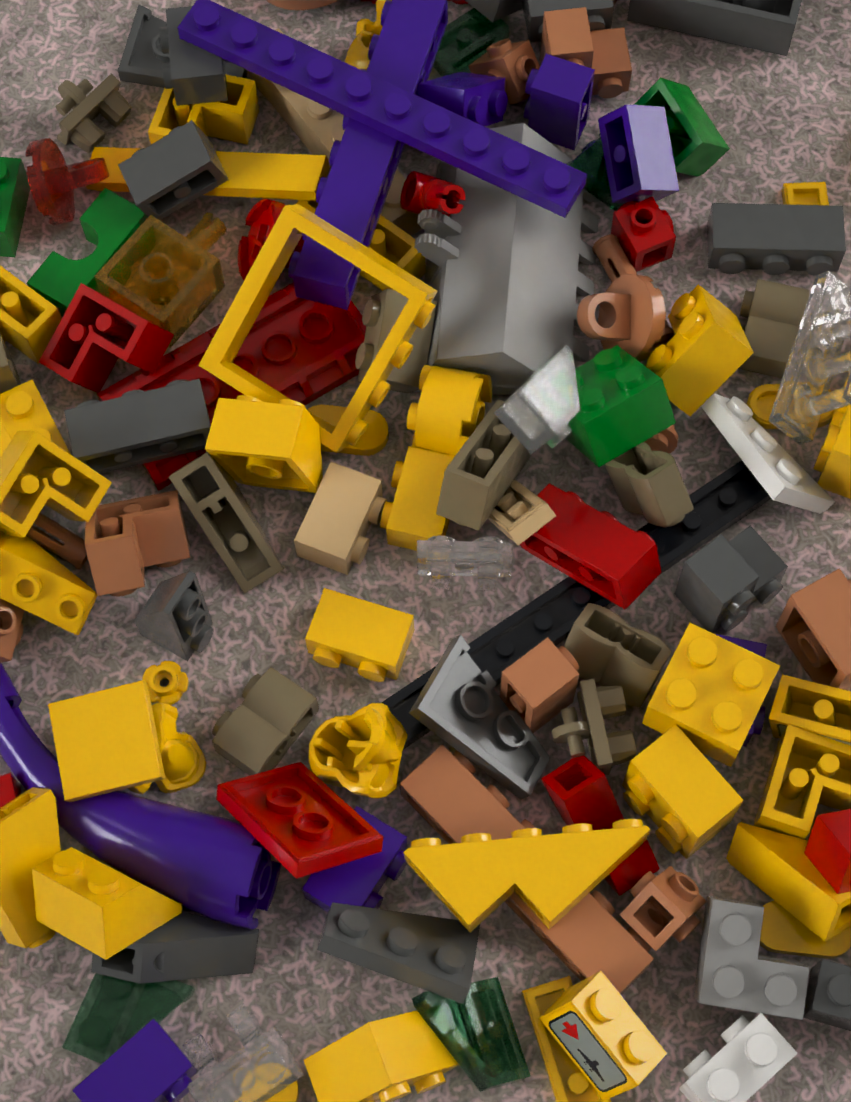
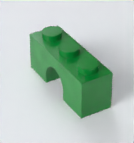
[27,188,153,317]

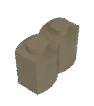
[738,279,810,380]
[604,442,694,527]
[564,603,672,707]
[212,667,319,776]

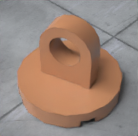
[577,274,666,362]

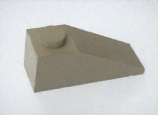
[169,452,284,594]

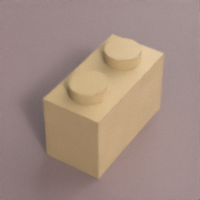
[294,462,387,575]

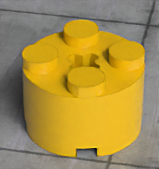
[407,365,492,456]

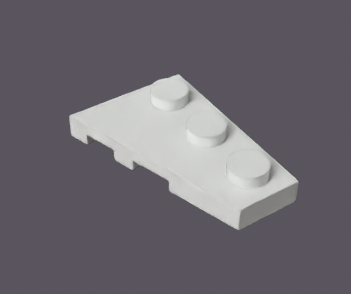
[701,393,835,514]

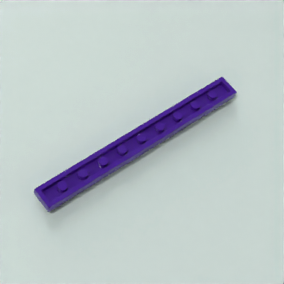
[177,0,587,218]

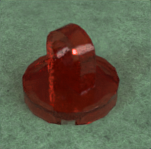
[25,138,110,226]

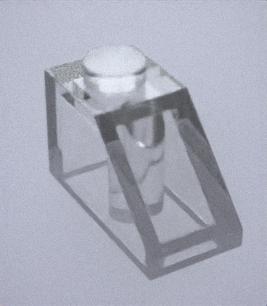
[494,345,581,454]

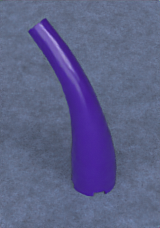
[0,662,281,930]

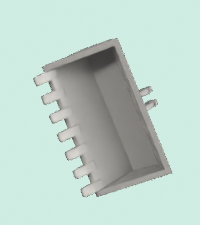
[414,123,601,396]

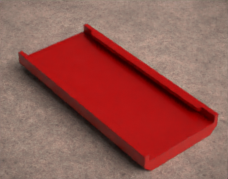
[96,282,367,491]

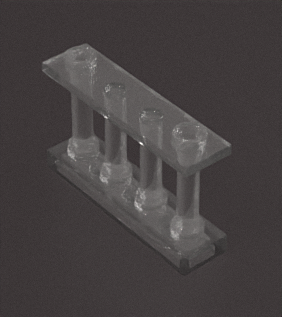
[768,271,851,445]

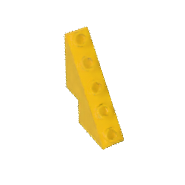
[0,531,97,635]
[403,819,651,933]
[726,822,851,941]

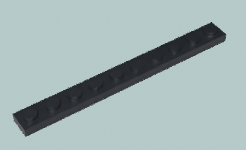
[382,460,772,750]

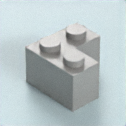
[694,896,809,1020]

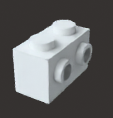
[679,1013,798,1102]

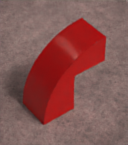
[541,755,660,896]

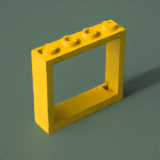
[198,204,437,453]

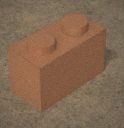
[500,637,579,733]

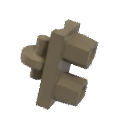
[55,74,132,153]
[551,679,637,776]

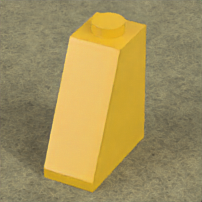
[0,787,61,948]

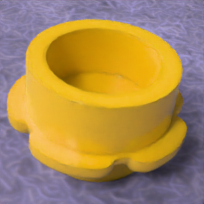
[142,661,189,705]

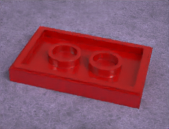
[216,762,384,879]

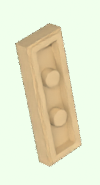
[488,480,556,546]

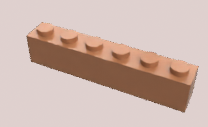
[400,744,654,995]

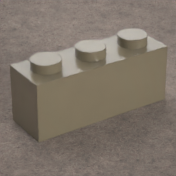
[436,399,540,531]

